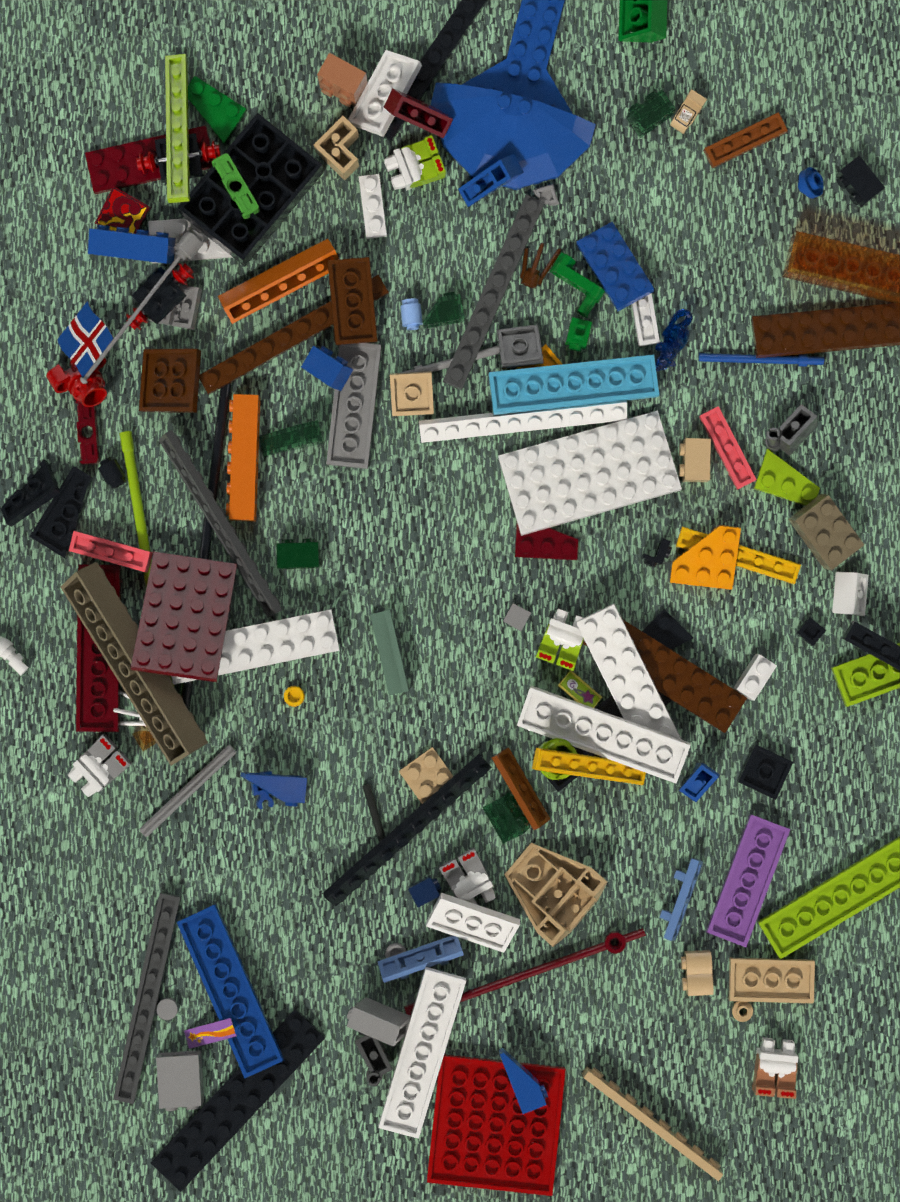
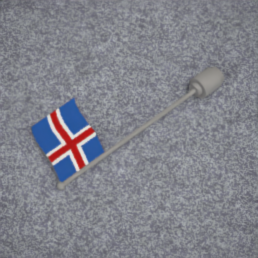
[57,228,204,384]

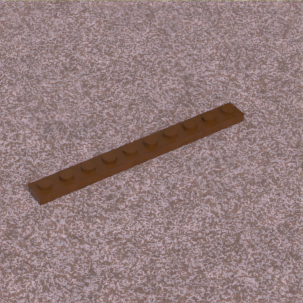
[199,274,389,395]

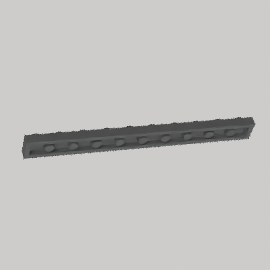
[443,194,545,390]
[159,430,282,618]
[113,892,182,1104]

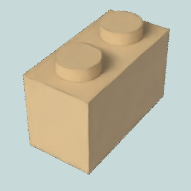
[679,438,711,482]

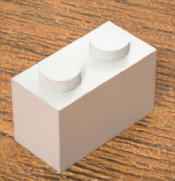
[733,654,777,701]

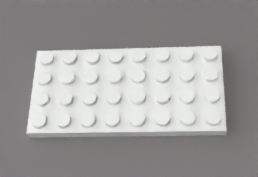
[498,410,682,536]

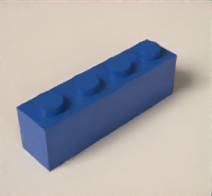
[88,225,176,264]

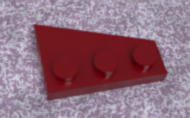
[515,523,578,561]

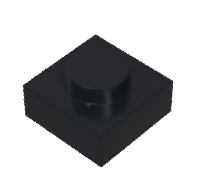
[796,617,826,646]

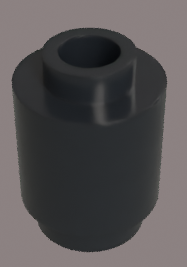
[98,457,127,489]

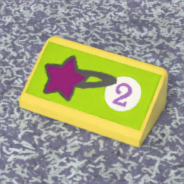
[557,670,602,708]

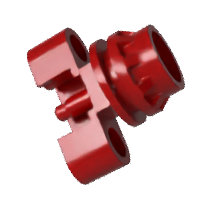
[46,357,107,407]

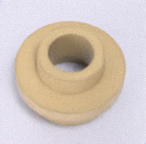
[732,1001,753,1022]

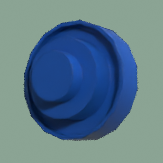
[798,167,824,199]

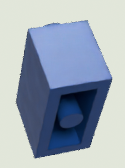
[301,345,353,391]

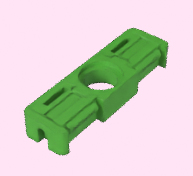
[212,153,260,219]

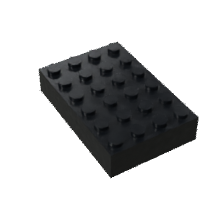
[178,113,324,266]

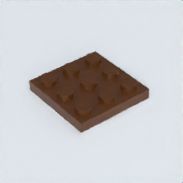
[139,349,201,413]

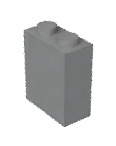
[347,997,411,1046]
[156,1050,204,1111]

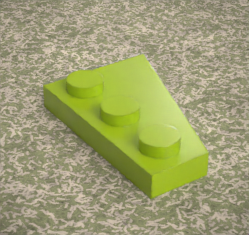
[753,449,820,506]

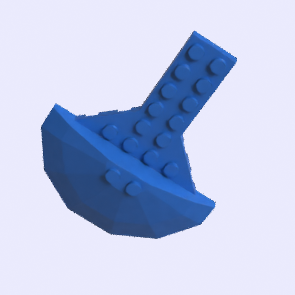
[430,0,596,190]

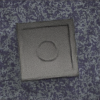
[497,324,543,369]

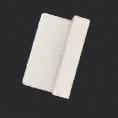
[832,572,869,616]

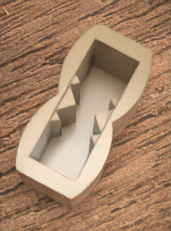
[681,950,714,996]

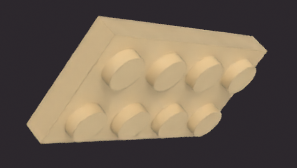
[729,957,815,1003]

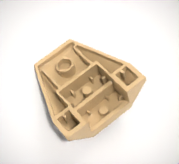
[504,843,608,947]

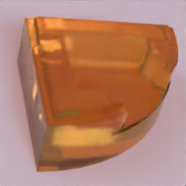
[132,730,157,751]

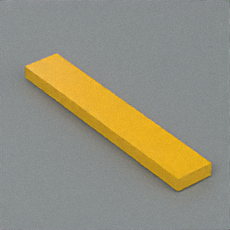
[676,526,801,584]
[532,748,646,785]

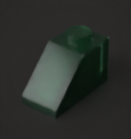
[423,292,465,329]

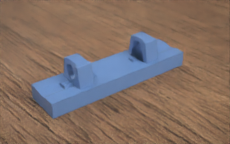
[660,858,703,941]
[377,935,464,983]

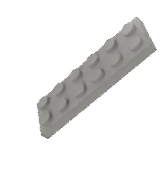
[326,343,382,469]

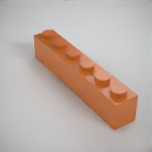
[218,238,339,324]
[226,394,261,521]

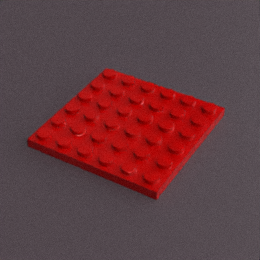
[427,1054,566,1196]

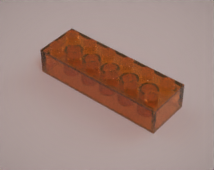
[782,231,900,303]

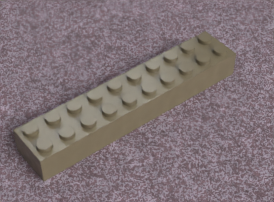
[60,562,208,766]

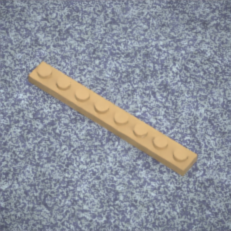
[582,1067,723,1181]

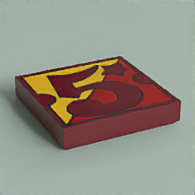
[95,186,151,233]

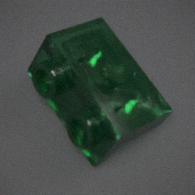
[482,792,530,844]

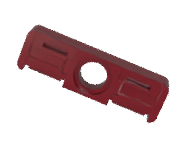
[75,400,100,465]

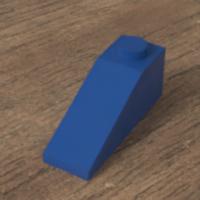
[458,154,524,207]
[240,772,307,806]
[499,1048,548,1114]

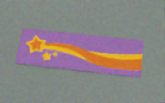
[184,1018,236,1049]

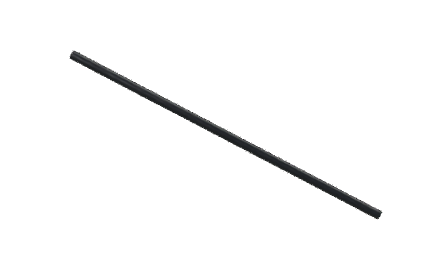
[181,382,232,712]

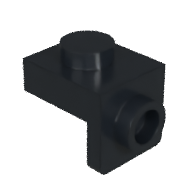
[641,538,672,568]

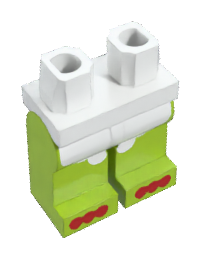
[384,135,446,191]
[535,609,584,671]

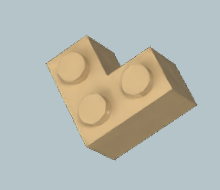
[314,116,359,180]

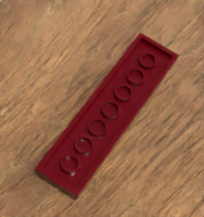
[76,564,121,732]

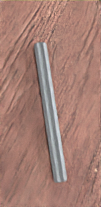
[139,745,236,837]

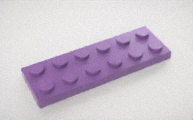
[706,814,790,947]

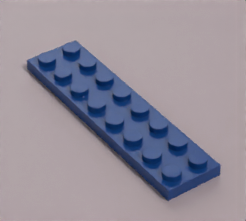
[177,904,284,1078]

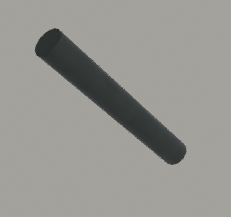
[362,784,386,842]

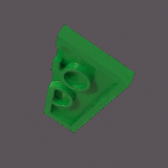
[188,76,247,145]

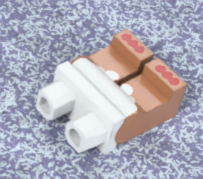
[752,1037,798,1099]

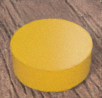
[284,686,305,707]

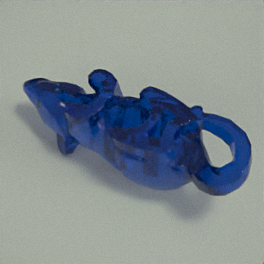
[655,309,693,372]

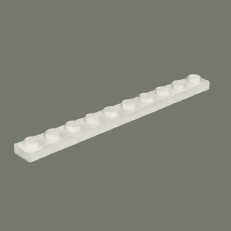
[419,400,627,443]

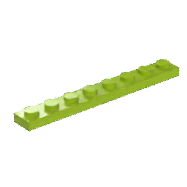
[165,54,190,203]

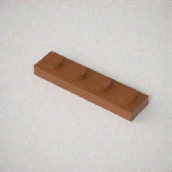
[703,112,788,169]
[492,747,550,830]

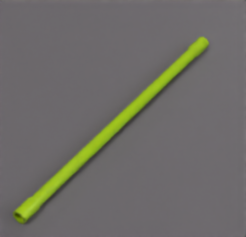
[119,431,174,686]

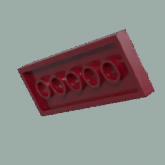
[85,125,214,194]

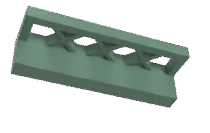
[370,609,410,695]

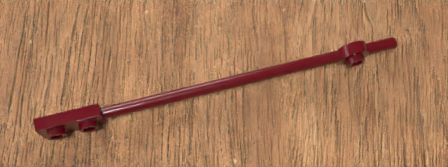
[404,928,646,1016]

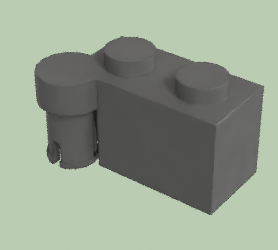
[765,404,817,456]
[355,1033,393,1086]

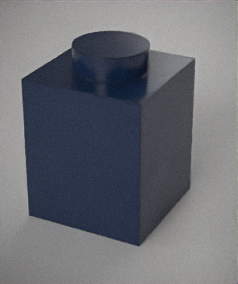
[408,875,442,907]

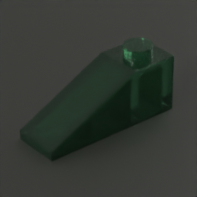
[259,420,324,457]

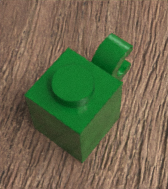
[565,317,592,351]

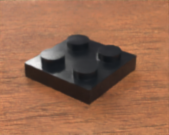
[737,744,793,800]

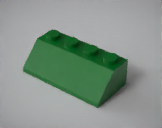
[618,0,668,43]

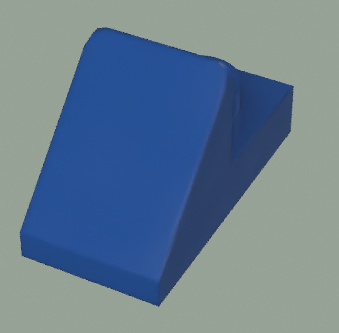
[679,763,720,802]

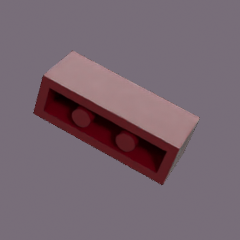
[384,88,453,138]

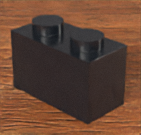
[836,155,885,208]

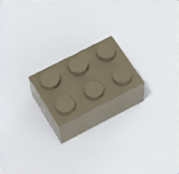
[788,494,864,571]

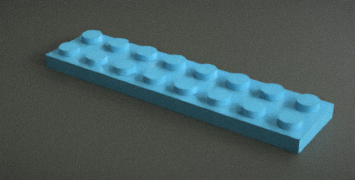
[488,355,659,415]

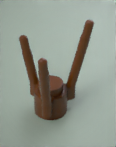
[520,243,561,289]

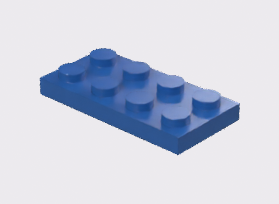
[576,222,654,311]

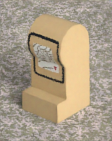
[670,89,707,134]

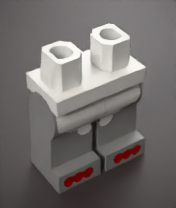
[68,734,133,797]
[439,847,496,905]

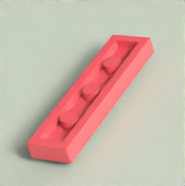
[699,406,757,490]
[69,531,153,572]

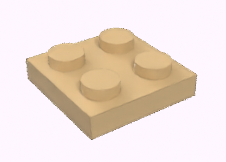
[390,371,434,416]
[399,747,453,804]

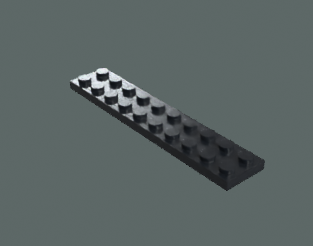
[151,1008,326,1192]

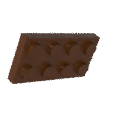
[327,257,377,345]

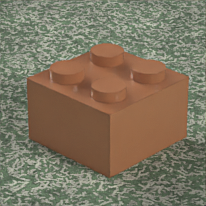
[317,53,368,107]

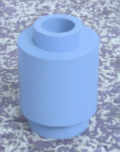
[400,298,423,330]

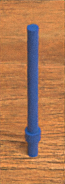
[698,353,824,367]

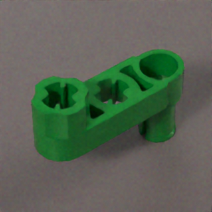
[549,252,605,318]

